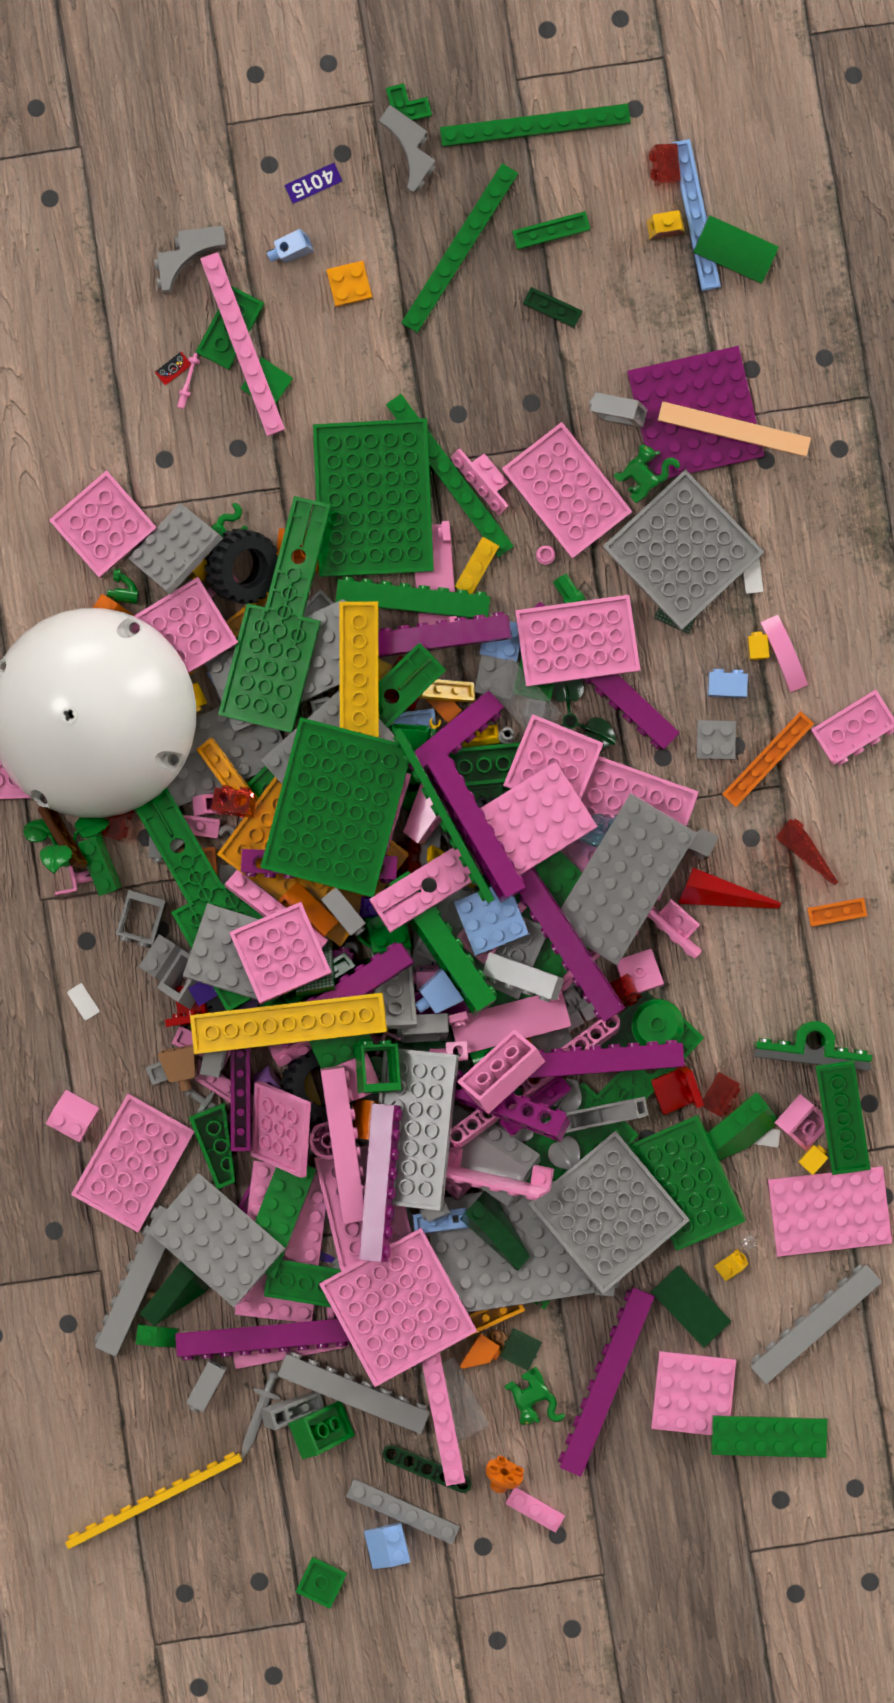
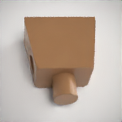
[158,1044,198,1091]

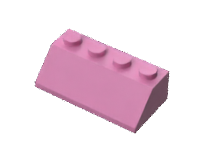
[457,1030,545,1114]

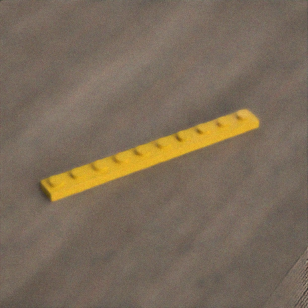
[65,1451,243,1549]

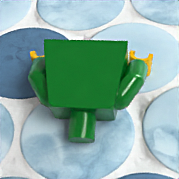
[387,717,441,769]

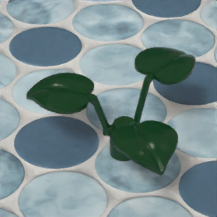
[552,679,616,749]

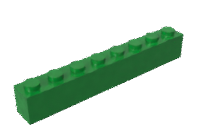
[335,577,491,619]

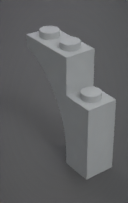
[378,105,436,193]
[155,226,226,294]
[565,1097,649,1133]

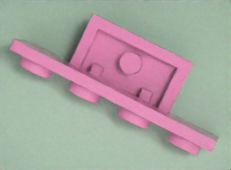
[450,449,509,516]
[647,899,702,959]

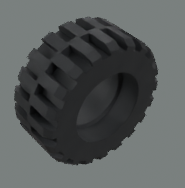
[204,528,278,604]
[280,1051,355,1125]

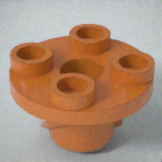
[485,1456,524,1493]

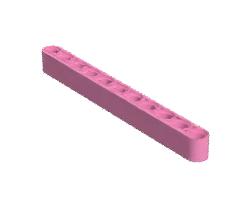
[450,1015,620,1148]

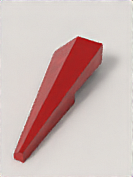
[678,868,781,909]

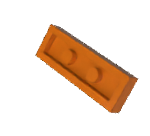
[807,897,867,927]

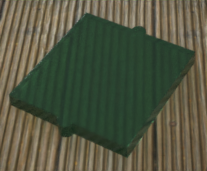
[499,1328,542,1371]

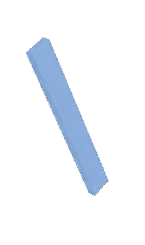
[671,139,721,291]

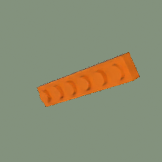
[721,711,814,808]

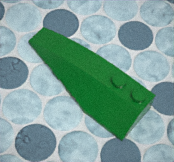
[707,1092,778,1161]

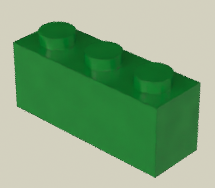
[78,833,122,896]

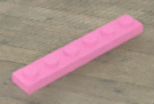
[224,870,328,949]

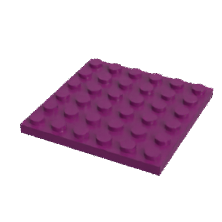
[627,345,764,479]

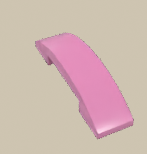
[760,615,808,693]

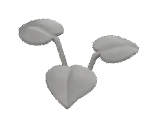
[499,1079,582,1170]

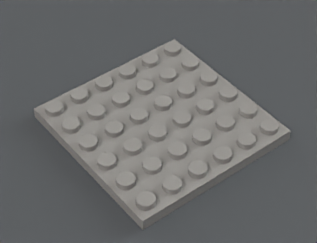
[602,469,764,630]
[527,1131,690,1295]

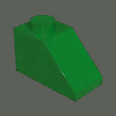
[136,1323,178,1348]

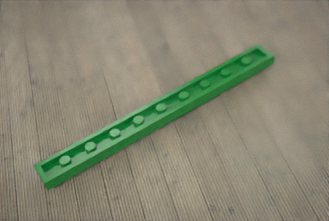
[440,103,630,147]
[401,163,518,334]
[386,394,514,558]
[393,728,496,903]

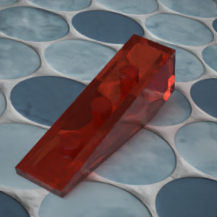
[774,819,838,885]

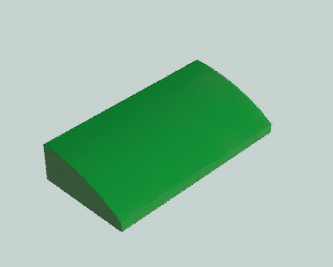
[692,215,779,284]

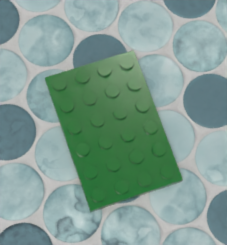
[629,1115,746,1251]

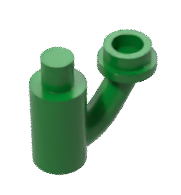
[107,568,139,604]

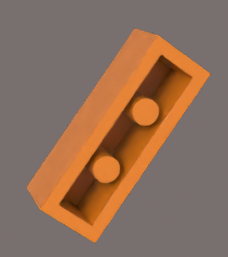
[278,881,338,937]

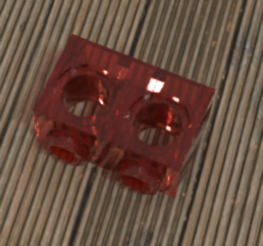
[211,785,257,818]

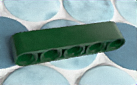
[382,1444,472,1493]

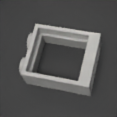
[589,392,648,428]
[321,888,366,936]
[116,890,167,948]
[157,949,198,1009]
[396,1013,449,1043]
[200,1051,227,1078]
[186,1359,227,1413]

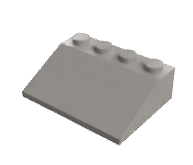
[458,1123,541,1207]

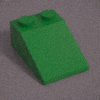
[288,1401,355,1460]

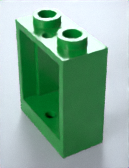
[355,1040,401,1094]

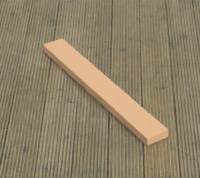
[658,401,811,457]

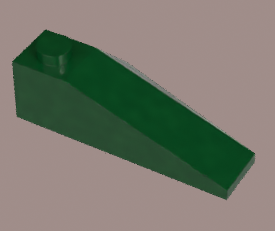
[460,1191,530,1271]
[140,1261,210,1326]

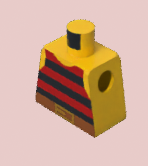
[646,210,685,240]

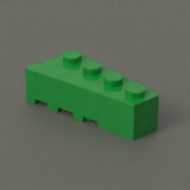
[189,1102,236,1189]

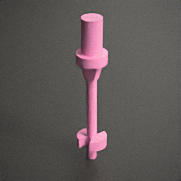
[177,353,200,409]

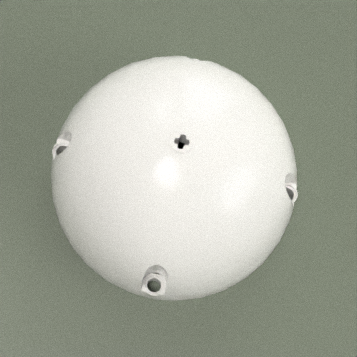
[0,608,196,818]

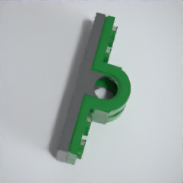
[752,1021,872,1071]

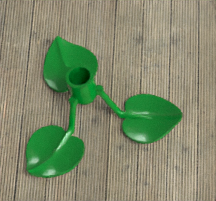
[23,817,110,874]

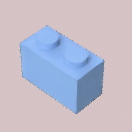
[707,669,748,698]

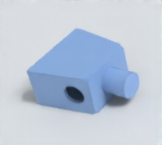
[267,229,314,263]
[415,968,464,1014]

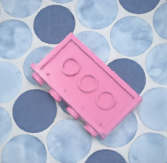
[811,689,894,766]

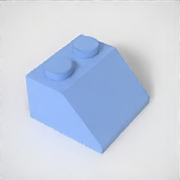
[364,1522,410,1569]

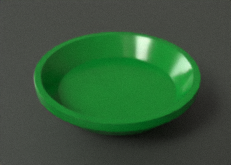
[631,999,684,1046]

